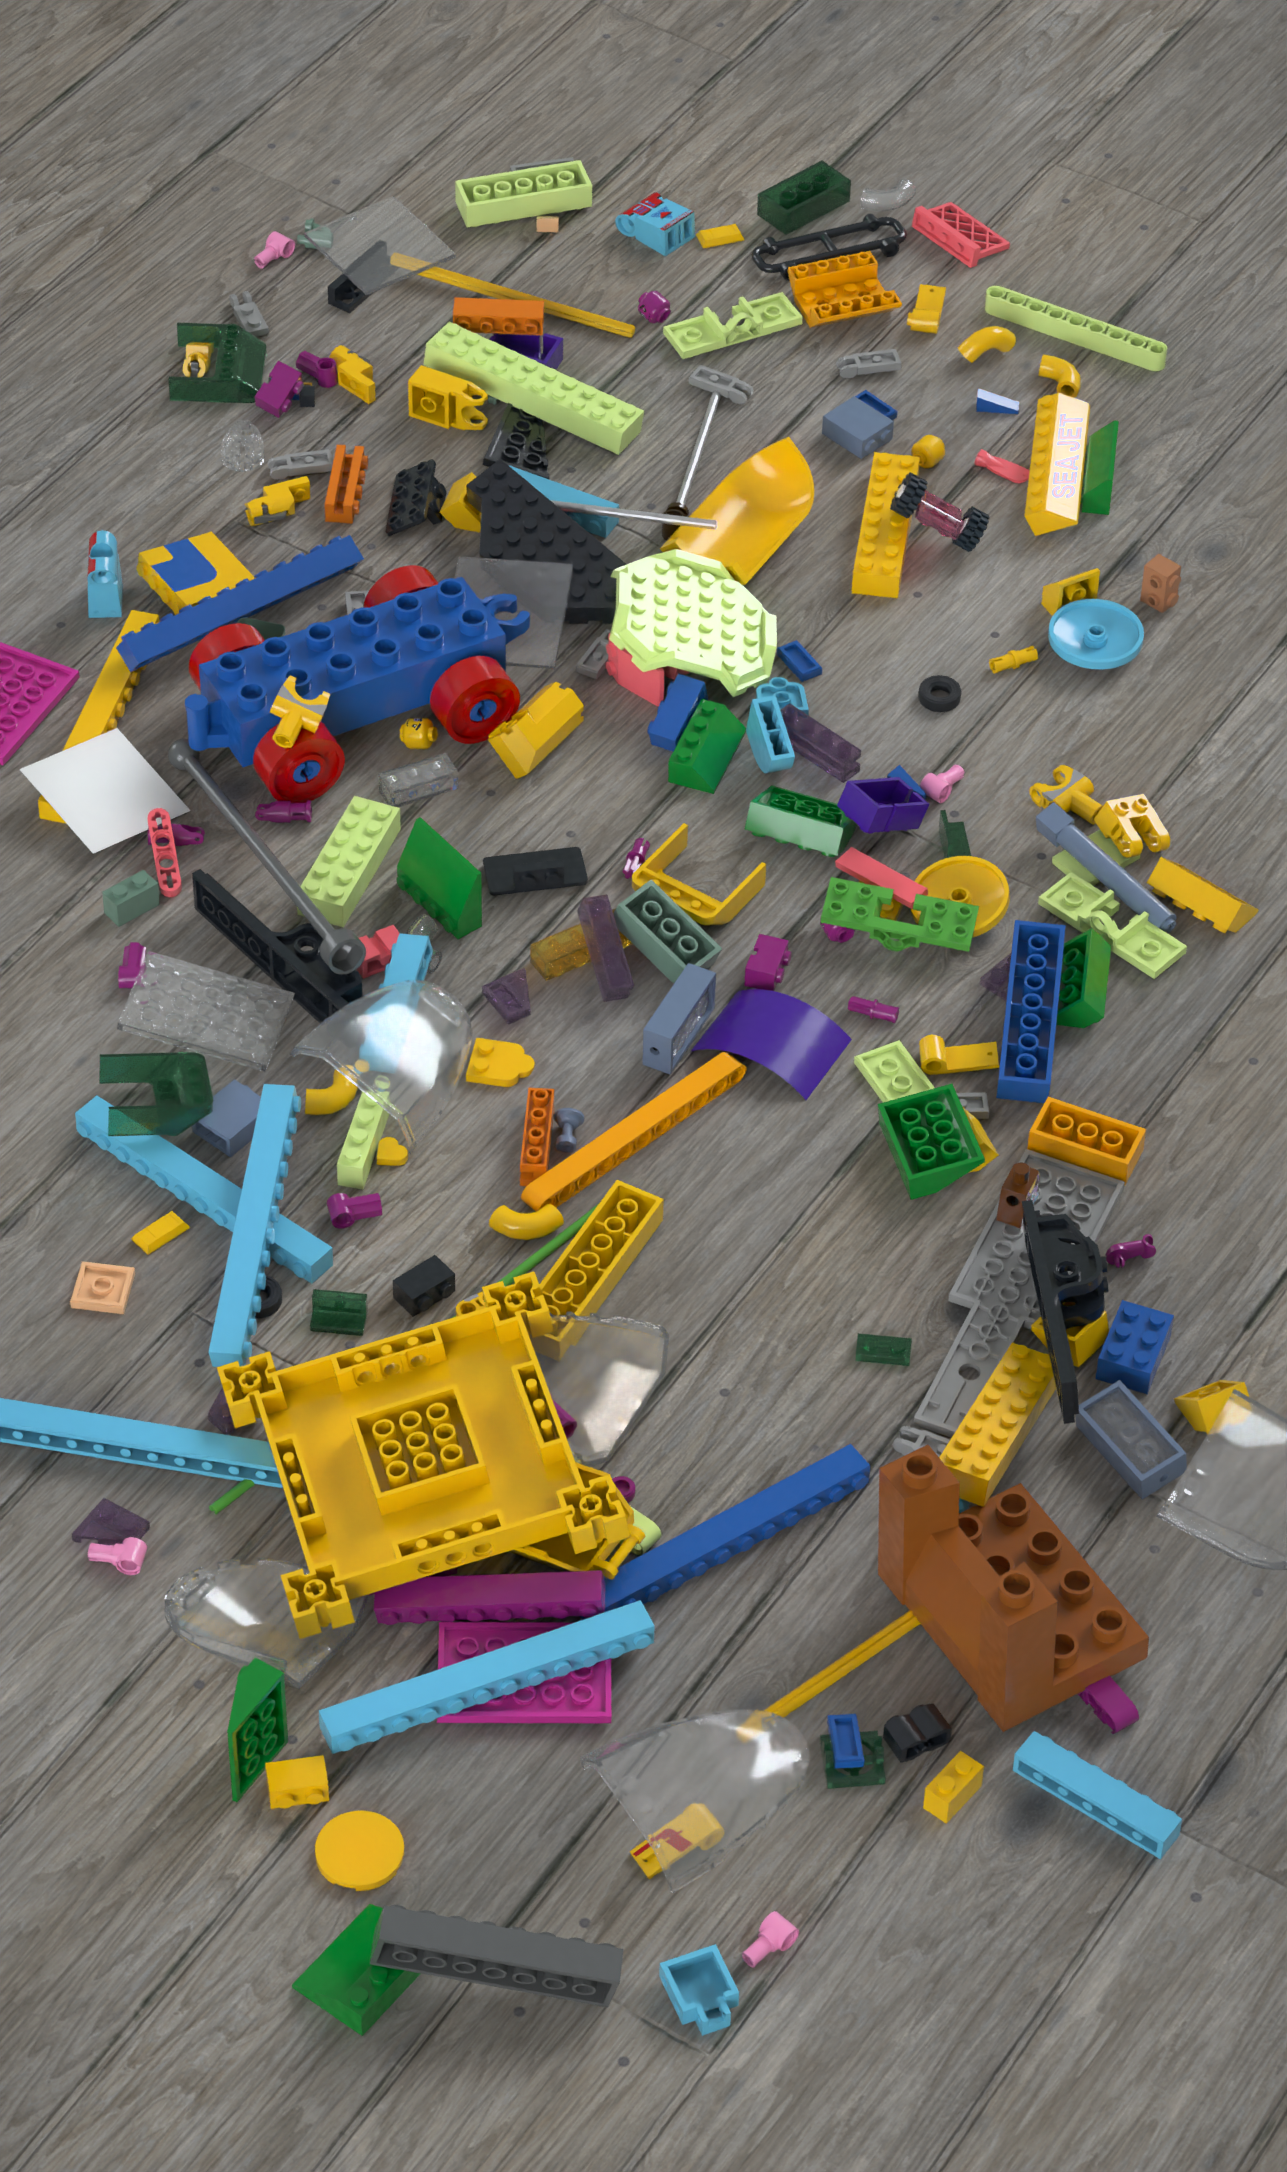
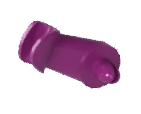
[1105,1234,1156,1268]

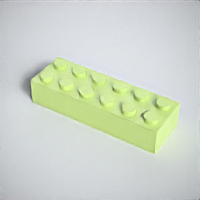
[455,160,592,227]
[297,796,401,927]

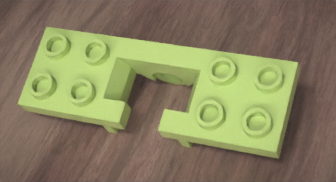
[663,292,803,359]
[1038,872,1187,979]

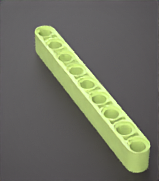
[985,286,1167,371]

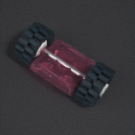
[890,472,990,552]

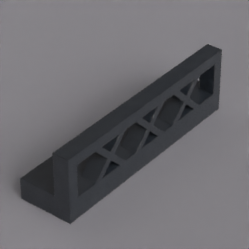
[328,242,399,313]

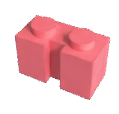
[356,925,399,979]

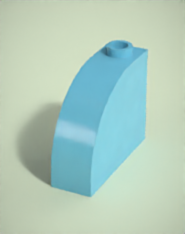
[746,696,795,773]

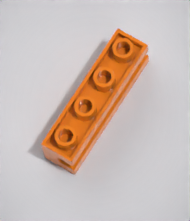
[453,297,544,336]
[325,444,368,524]
[520,1087,554,1186]

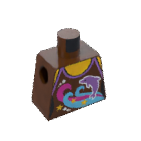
[996,1162,1040,1229]

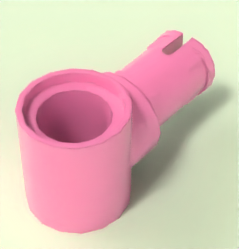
[254,231,295,269]
[920,765,964,803]
[88,1537,147,1575]
[742,1911,799,1968]

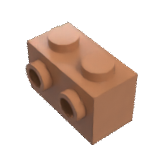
[1140,554,1181,613]

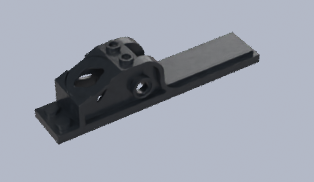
[192,869,363,1050]
[1022,1200,1109,1424]

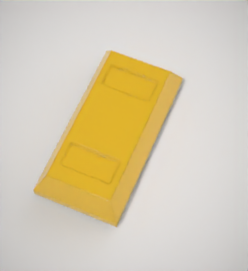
[696,224,744,249]
[131,1211,190,1255]

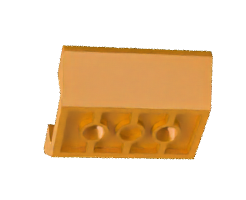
[788,251,902,328]

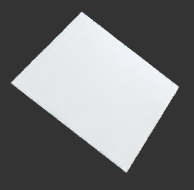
[20,728,190,854]

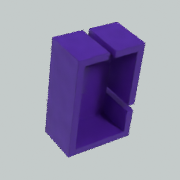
[489,333,563,370]
[837,777,929,834]

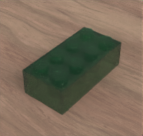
[757,160,851,235]

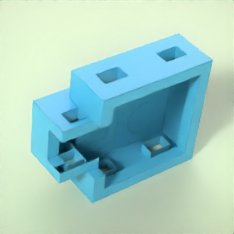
[659,1944,739,2036]

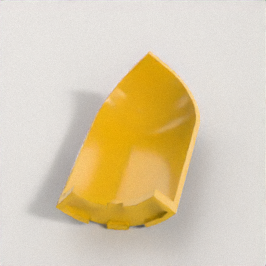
[660,436,814,585]

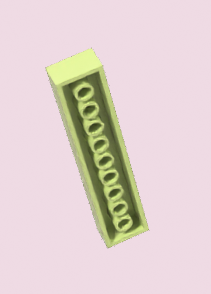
[423,322,644,455]

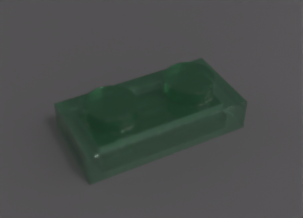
[855,1333,912,1366]

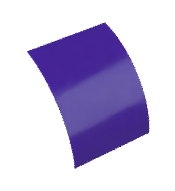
[691,989,852,1100]

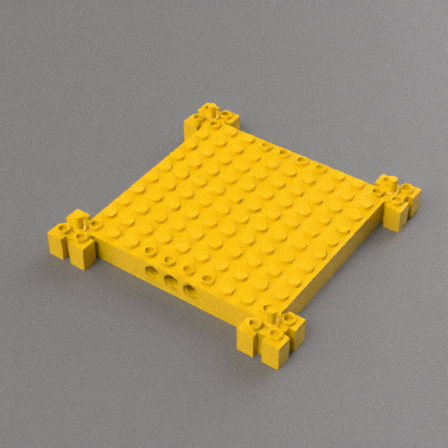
[217,1272,630,1639]

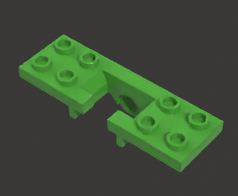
[821,877,979,952]

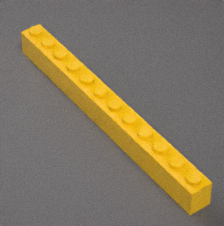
[38,610,159,824]

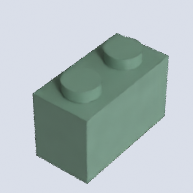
[102,870,160,927]

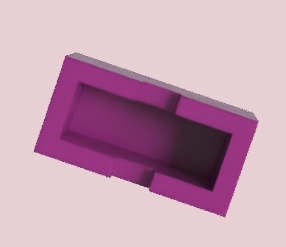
[255,360,304,418]
[744,934,792,991]

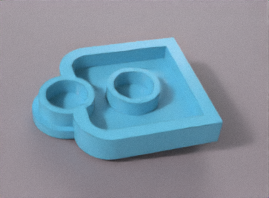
[756,677,809,719]

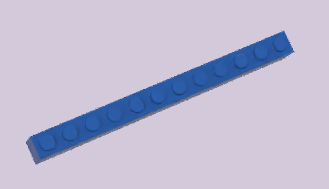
[116,535,364,672]
[580,1444,870,1620]

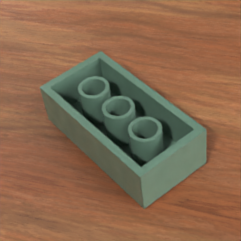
[610,880,722,983]

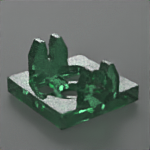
[819,1730,886,1789]

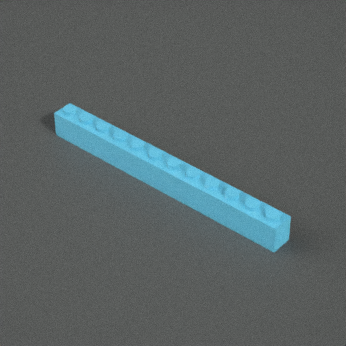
[208,1084,301,1367]
[75,1096,333,1284]
[0,1398,283,1488]
[319,1600,655,1754]

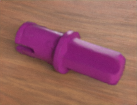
[622,838,650,879]
[848,996,900,1023]

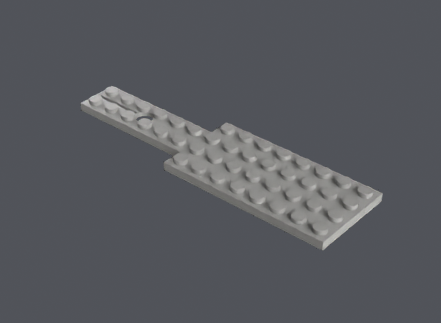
[914,1149,1125,1438]

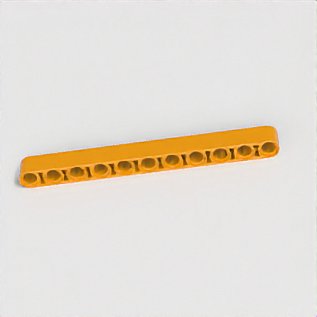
[521,1051,747,1212]

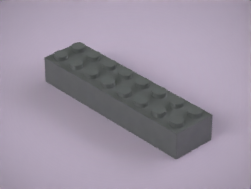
[370,1905,623,2007]

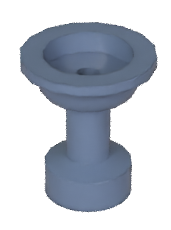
[553,1108,585,1153]

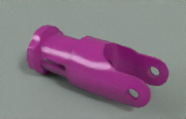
[255,800,312,823]
[148,824,205,846]

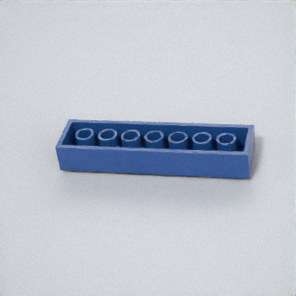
[996,920,1066,1103]

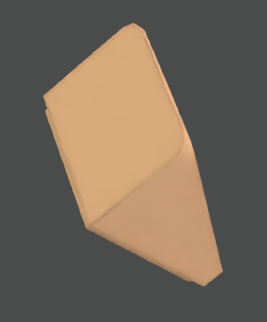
[537,216,559,232]

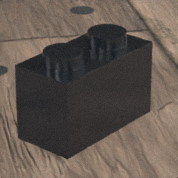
[393,1255,455,1317]

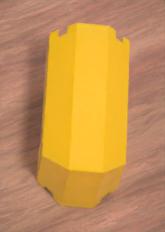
[488,682,584,779]

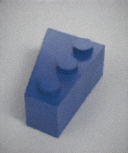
[647,673,708,752]

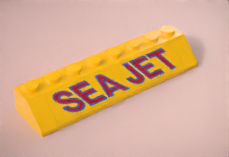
[1024,393,1090,536]

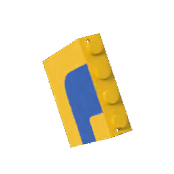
[136,532,255,615]

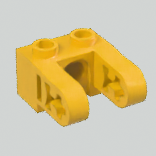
[1094,794,1170,858]

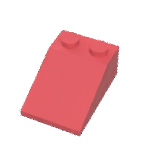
[606,633,664,707]

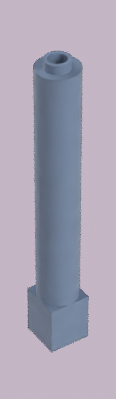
[1036,802,1177,933]

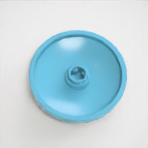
[1048,599,1144,670]

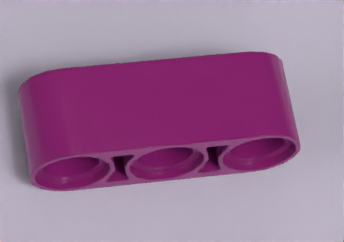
[1078,1675,1139,1734]

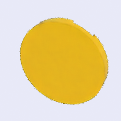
[315,1811,404,1891]

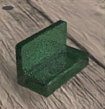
[939,810,971,859]
[310,1289,368,1336]

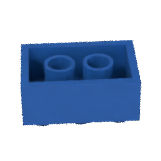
[1096,1300,1174,1395]

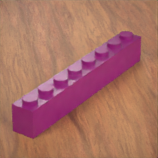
[373,1570,606,1625]

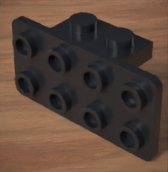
[385,459,447,536]
[483,847,588,896]

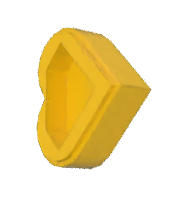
[377,1137,408,1166]

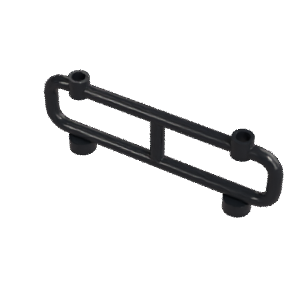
[751,214,907,281]

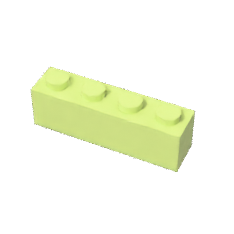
[337,1088,390,1190]

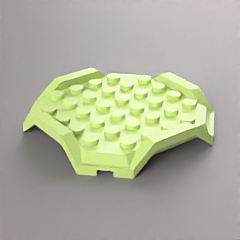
[609,549,777,697]

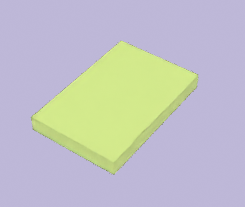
[1052,829,1140,886]
[854,1040,935,1102]

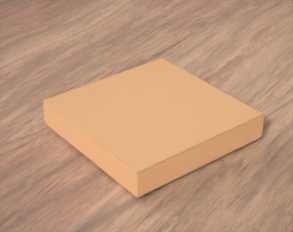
[70,1261,135,1314]

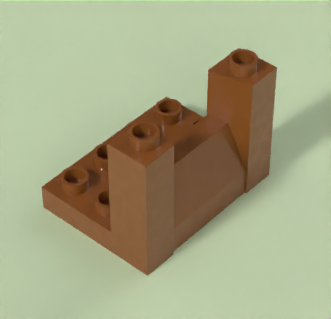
[878,1444,1149,1732]

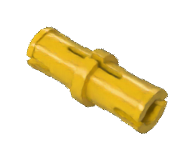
[989,645,1038,674]

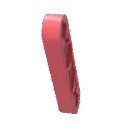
[147,808,182,897]

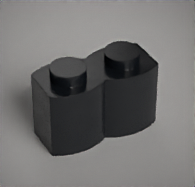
[883,1703,952,1763]

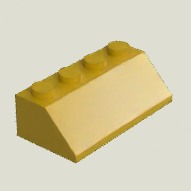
[1147,857,1259,934]

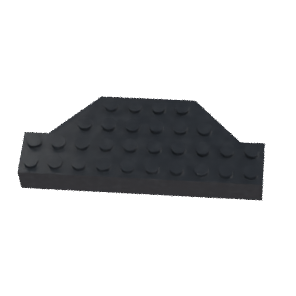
[466,459,627,624]

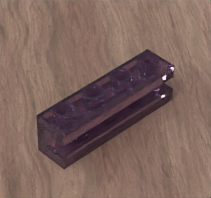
[780,703,861,783]
[577,894,634,1002]

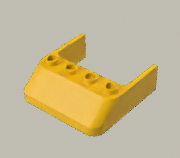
[632,823,766,925]

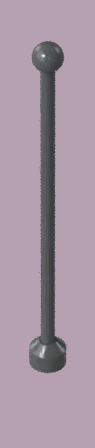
[168,739,366,974]

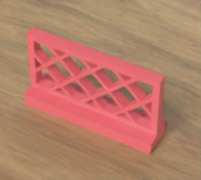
[912,202,1010,268]

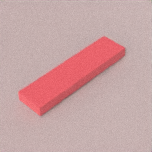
[835,847,928,909]

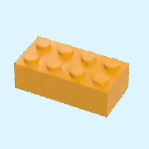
[1027,1097,1146,1185]

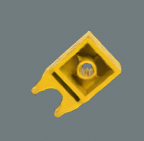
[408,365,488,430]

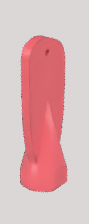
[974,449,1030,483]

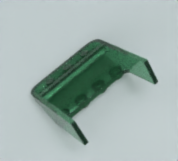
[168,323,267,403]
[99,1052,214,1136]

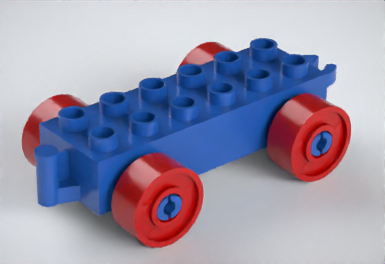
[185,565,530,803]

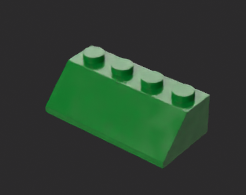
[1080,420,1119,515]
[668,699,746,794]
[1056,928,1111,1028]

